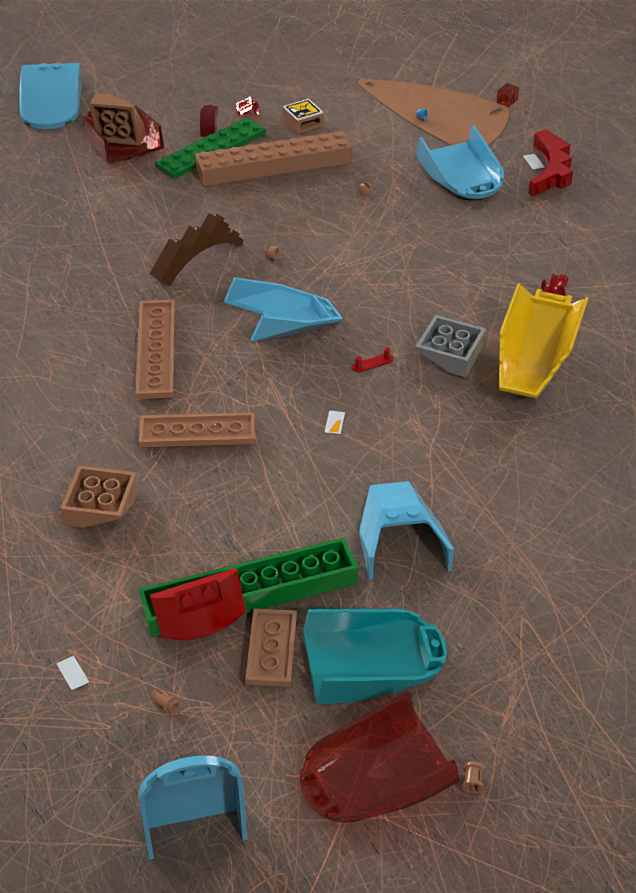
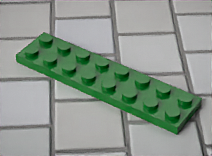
[155,117,266,179]

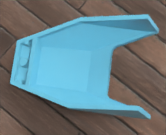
[224,277,343,341]
[359,481,454,580]

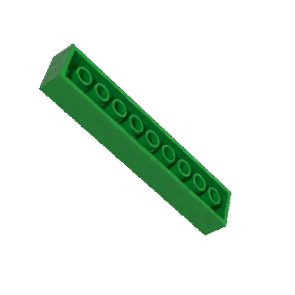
[138,537,358,638]

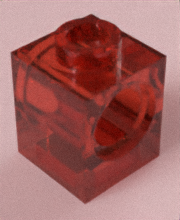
[496,83,519,107]

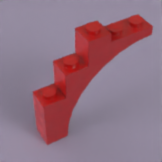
[528,129,573,197]

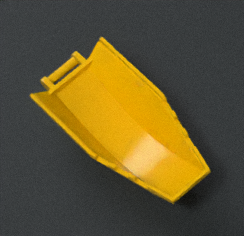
[499,283,589,398]

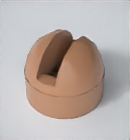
[359,182,372,196]
[266,246,280,260]

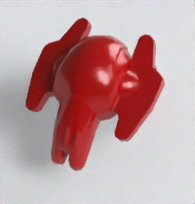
[541,273,569,296]

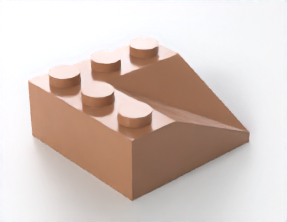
[90,93,146,146]
[60,465,139,528]

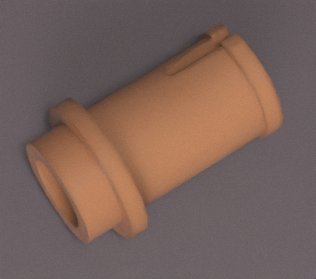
[150,688,180,714]

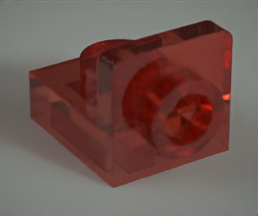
[236,96,260,116]

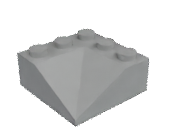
[416,315,486,378]

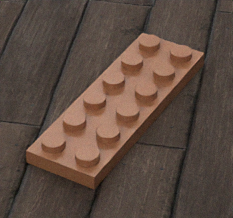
[138,412,255,447]

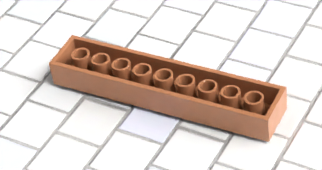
[195,131,352,186]

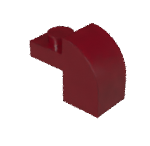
[200,105,218,137]

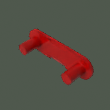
[352,347,394,372]

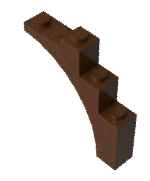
[150,213,244,286]

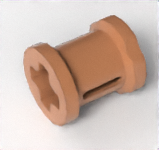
[462,761,485,794]

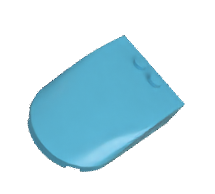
[19,63,82,129]
[416,125,504,199]
[138,756,248,860]

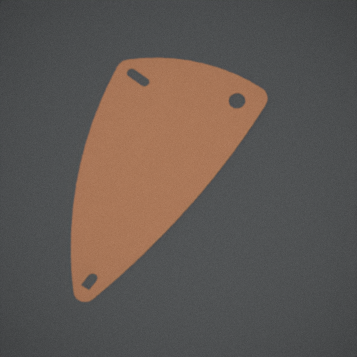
[358,79,509,145]

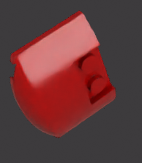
[150,568,246,641]

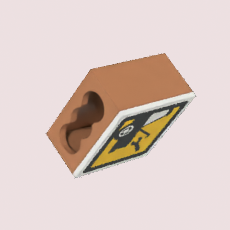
[283,99,323,134]

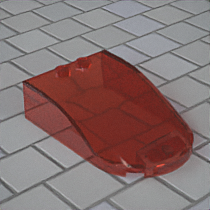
[82,106,164,163]
[300,691,460,823]

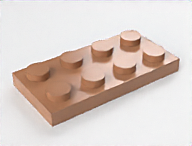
[245,609,297,687]

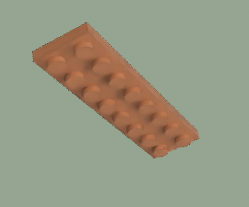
[135,300,175,399]

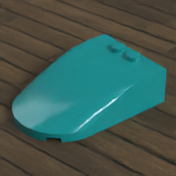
[302,609,447,704]

